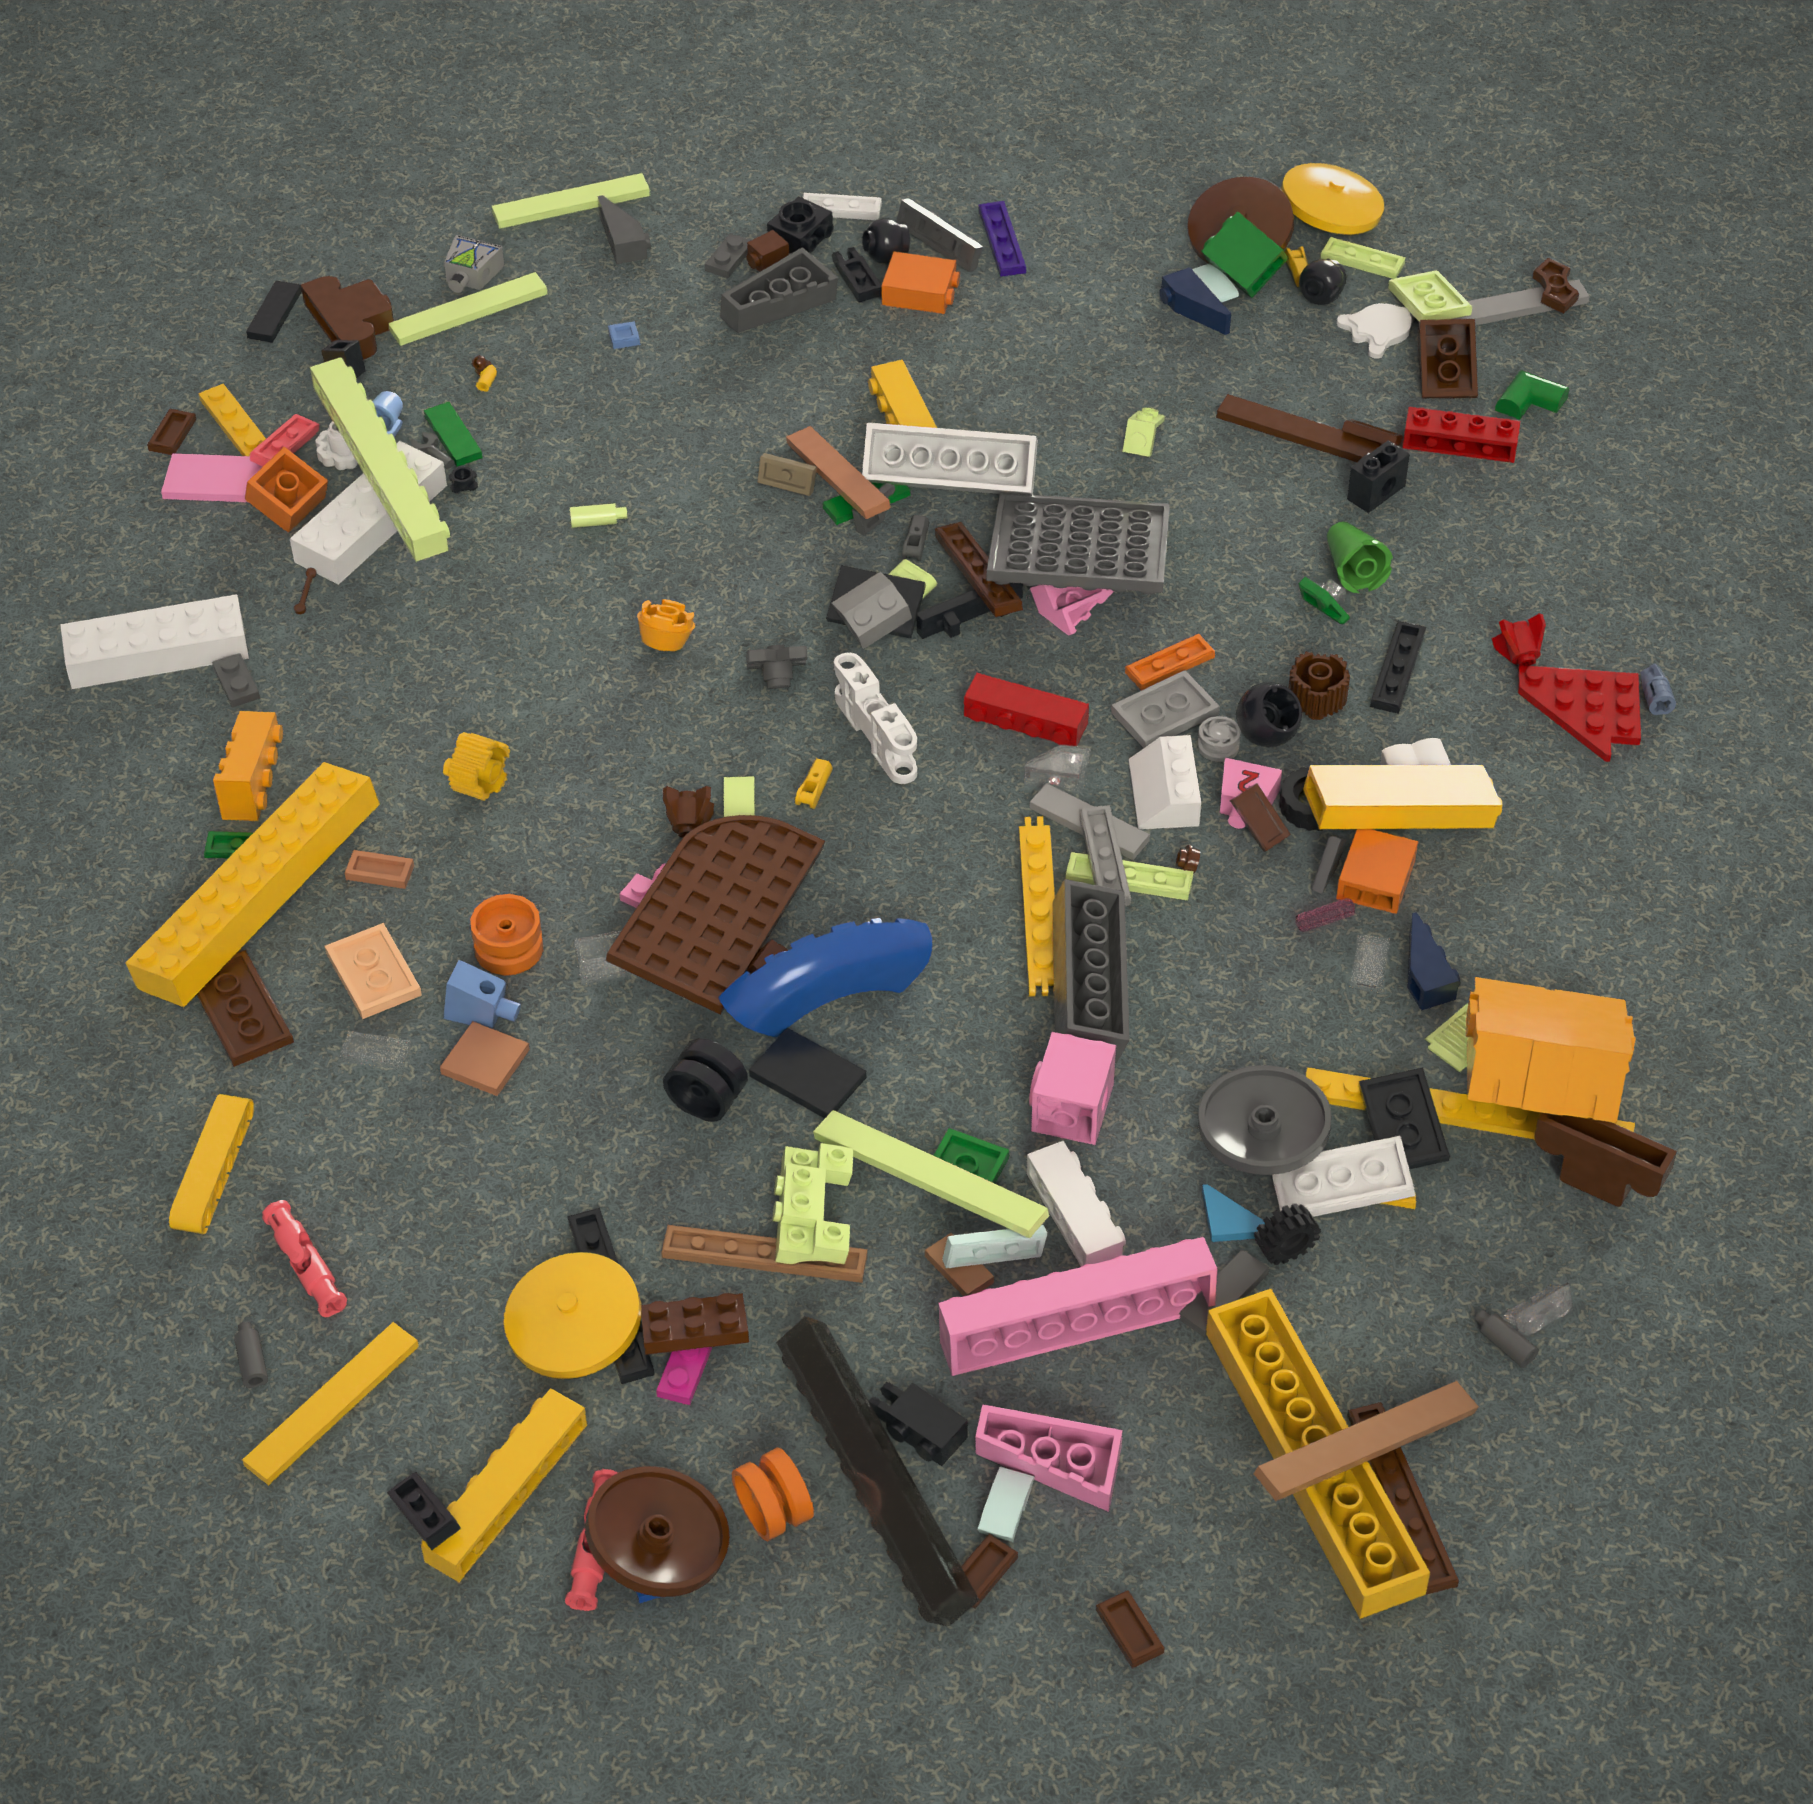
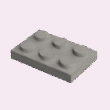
[1111,670,1220,748]

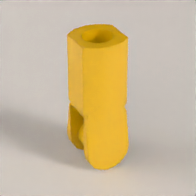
[1285,246,1308,287]
[795,758,833,809]

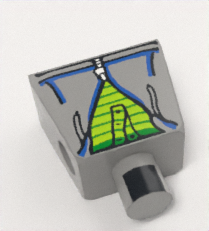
[444,235,504,293]

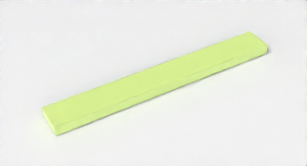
[813,1110,1049,1238]

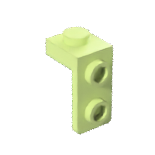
[1122,408,1165,457]

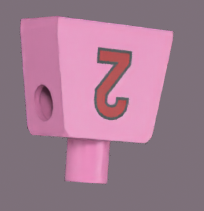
[1220,758,1282,829]

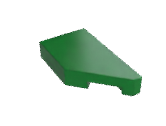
[1298,577,1350,624]

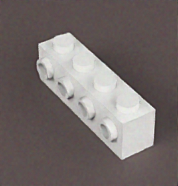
[1027,1141,1126,1266]

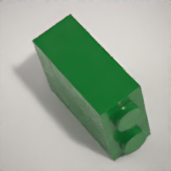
[1201,211,1288,298]

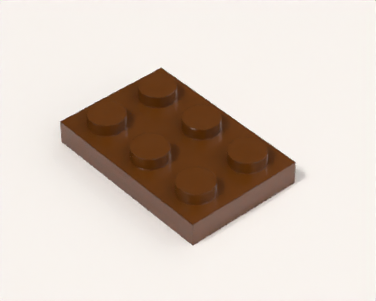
[641,1293,749,1355]

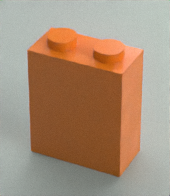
[882,252,960,314]
[1336,829,1418,914]

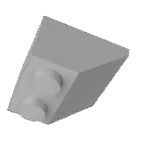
[832,572,912,649]

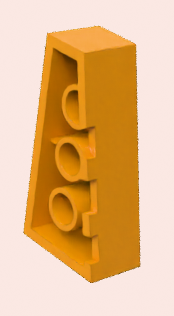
[213,711,283,821]

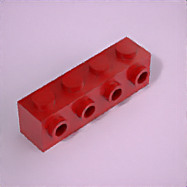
[1403,407,1520,463]

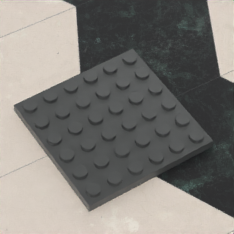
[986,493,1170,594]

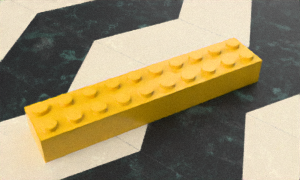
[126,762,380,1007]
[1206,1289,1430,1619]

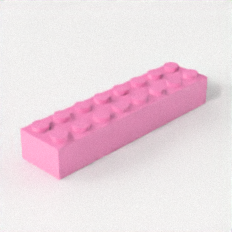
[939,1237,1217,1376]

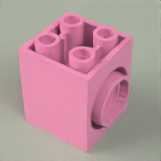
[1029,1032,1116,1145]

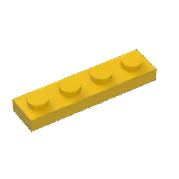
[198,383,266,457]

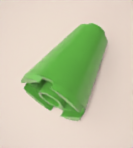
[1327,522,1393,593]

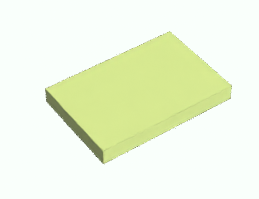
[1388,271,1472,322]

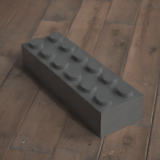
[1053,879,1130,1063]

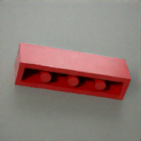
[964,673,1089,748]

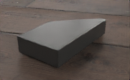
[852,483,895,536]
[1312,835,1347,894]

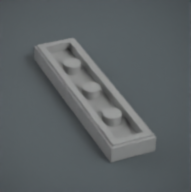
[1030,783,1150,860]
[1079,805,1131,906]

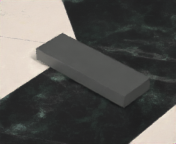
[1179,1249,1269,1338]

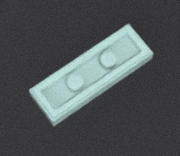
[942,1225,1047,1268]

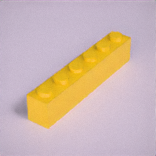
[421,1388,587,1582]

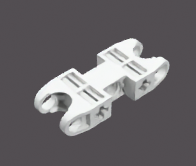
[834,653,917,784]

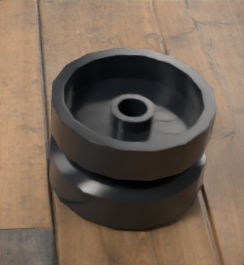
[663,1038,748,1122]

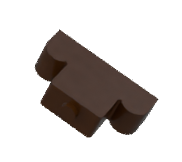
[301,276,394,360]
[1534,1113,1677,1207]

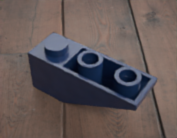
[1407,912,1461,1011]

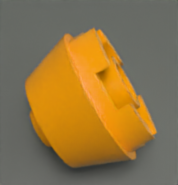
[637,599,695,651]

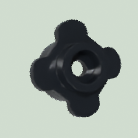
[449,466,478,493]

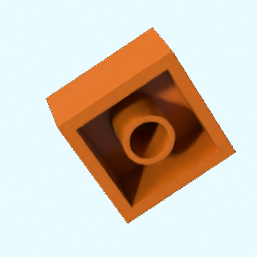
[245,447,328,532]

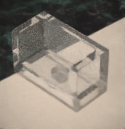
[573,930,636,986]

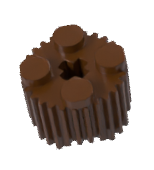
[1288,651,1350,720]

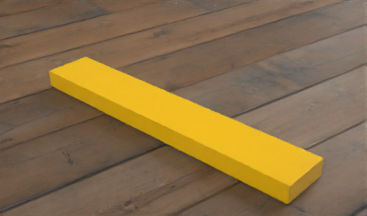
[242,1322,419,1486]

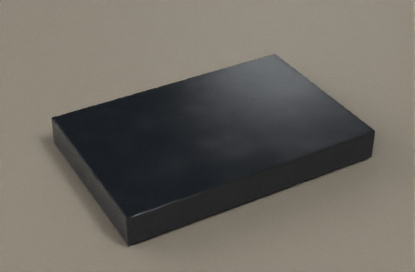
[826,565,926,638]
[749,1028,867,1118]
[1358,1067,1450,1169]

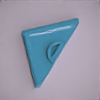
[1202,1184,1265,1242]

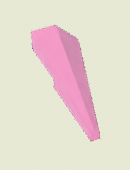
[1030,585,1114,636]

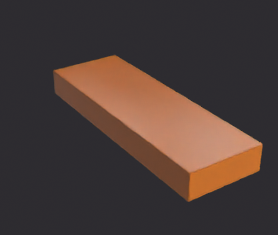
[1125,634,1215,691]

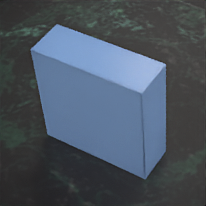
[608,321,640,349]

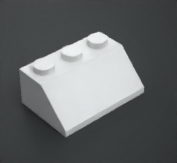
[1129,735,1201,829]

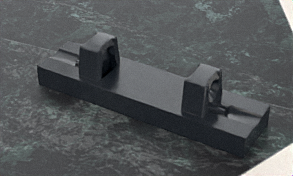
[917,583,1023,639]

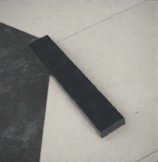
[567,1208,655,1384]

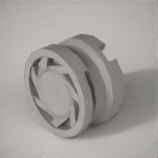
[1197,716,1241,762]

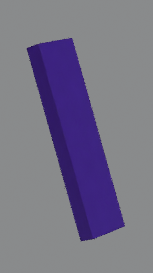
[979,201,1026,277]

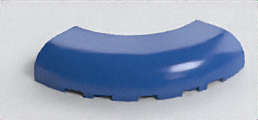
[718,918,932,1037]

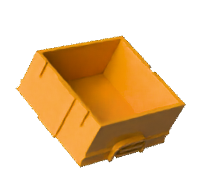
[1466,977,1636,1123]

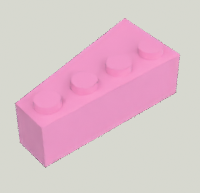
[975,1404,1123,1512]

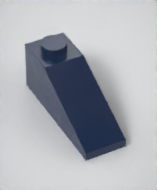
[1159,267,1231,335]

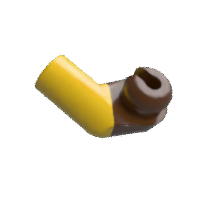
[472,355,497,392]

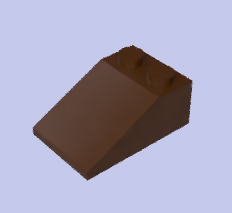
[1417,319,1478,398]

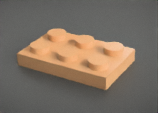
[325,923,422,1019]

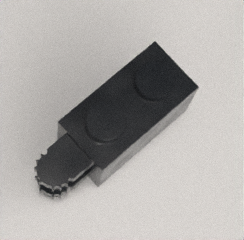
[866,1382,968,1466]

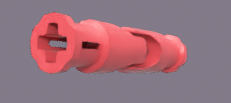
[262,1200,347,1317]
[565,1469,618,1611]

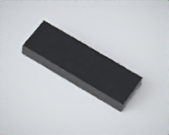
[246,280,302,343]
[387,1471,462,1550]

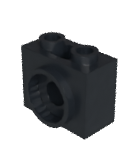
[767,196,834,254]
[1347,440,1410,514]

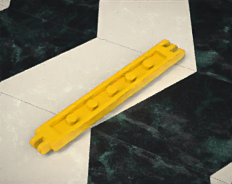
[1019,816,1055,997]

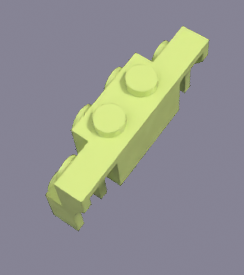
[772,1143,853,1264]

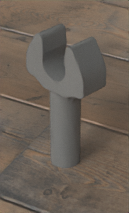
[411,432,455,470]

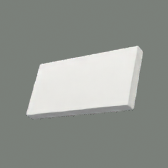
[1272,1136,1415,1217]

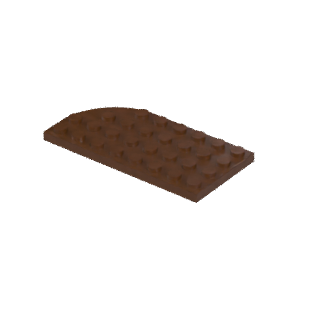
[605,815,825,1015]

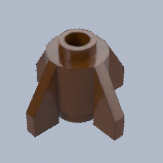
[663,786,714,838]

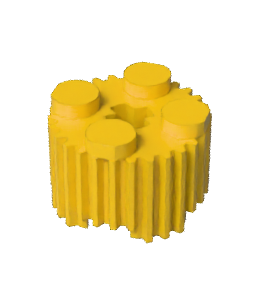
[443,732,510,801]

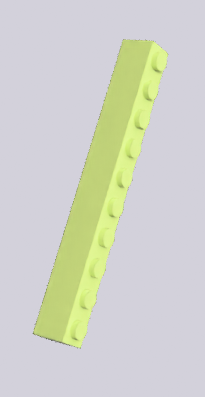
[310,357,450,562]

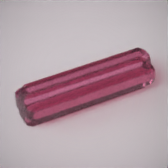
[1295,898,1355,932]

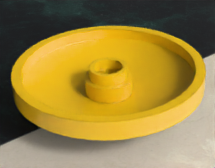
[1281,163,1384,235]
[504,1253,642,1379]

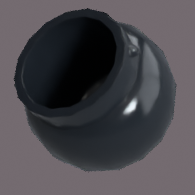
[862,218,910,264]
[1299,258,1347,305]

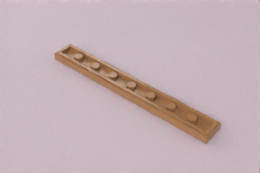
[1254,1381,1479,1501]

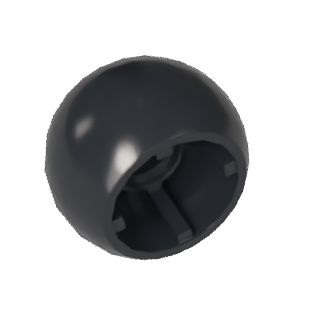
[1236,682,1302,748]

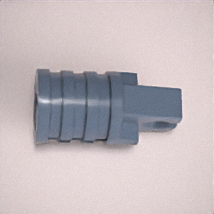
[1641,663,1676,715]

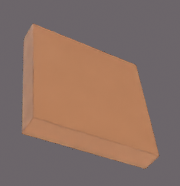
[440,1021,530,1096]

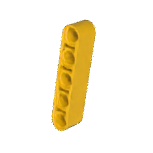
[169,1094,254,1234]

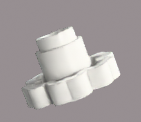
[316,421,357,470]

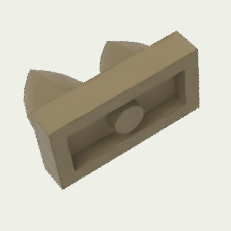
[757,453,817,496]

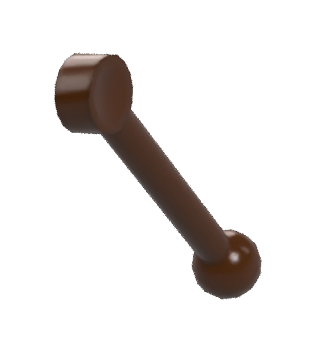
[294,567,317,614]

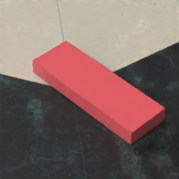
[250,414,319,466]

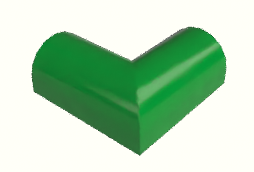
[1495,370,1569,420]

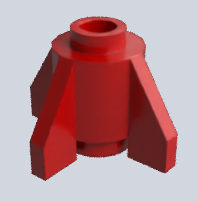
[1491,613,1546,666]

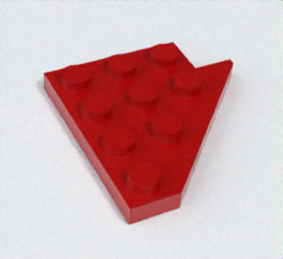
[1518,665,1641,762]

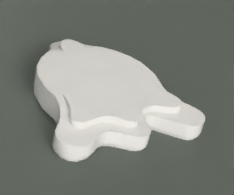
[1337,303,1415,359]

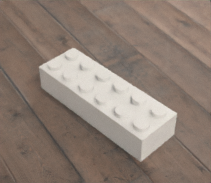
[862,423,1038,495]
[290,441,447,585]
[60,594,249,689]

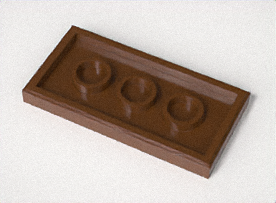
[196,950,294,1067]

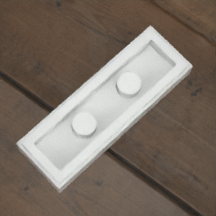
[803,193,882,220]

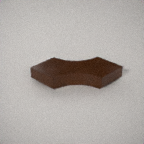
[1533,258,1579,314]

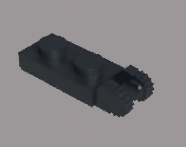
[832,247,882,302]

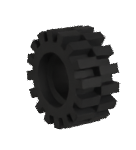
[1254,1203,1321,1265]

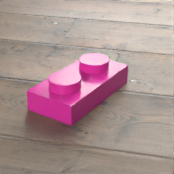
[656,1347,712,1405]

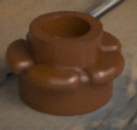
[1176,845,1200,873]

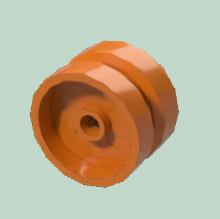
[470,894,544,976]
[732,1447,814,1542]

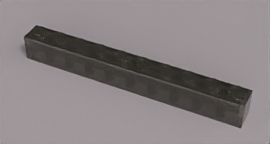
[776,1316,979,1627]

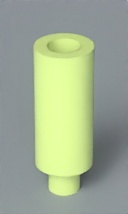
[570,503,627,528]

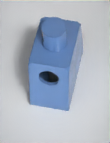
[443,960,521,1029]

